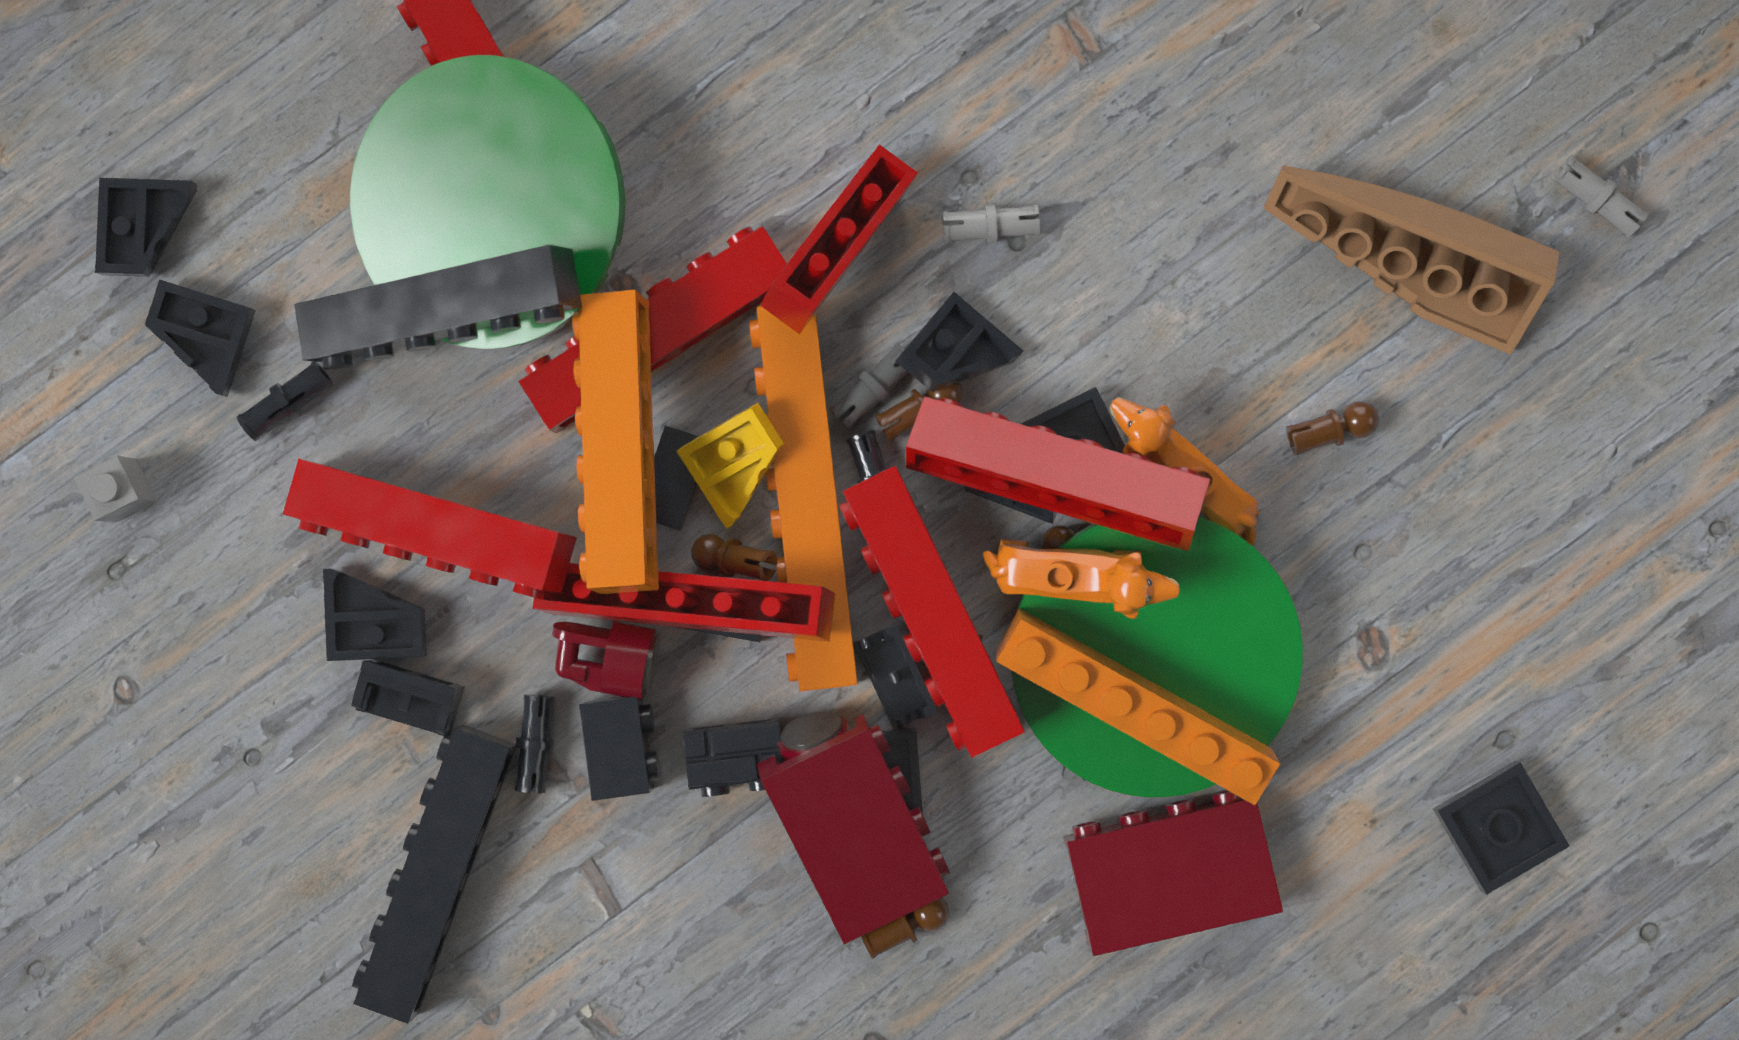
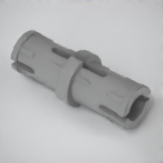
[1552,155,1649,238]
[942,204,1040,243]

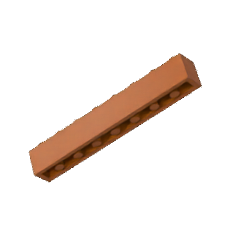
[749,306,858,692]

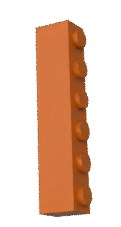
[572,290,659,594]
[996,608,1280,805]

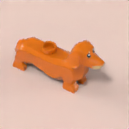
[1110,397,1260,546]
[983,539,1180,619]

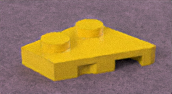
[677,402,784,529]

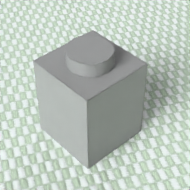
[74,456,157,522]

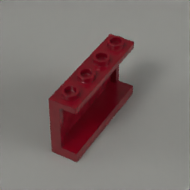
[757,714,950,944]
[1063,790,1283,956]

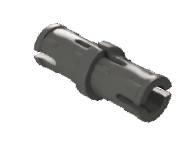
[829,343,908,431]

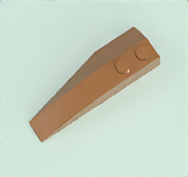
[1263,165,1559,355]

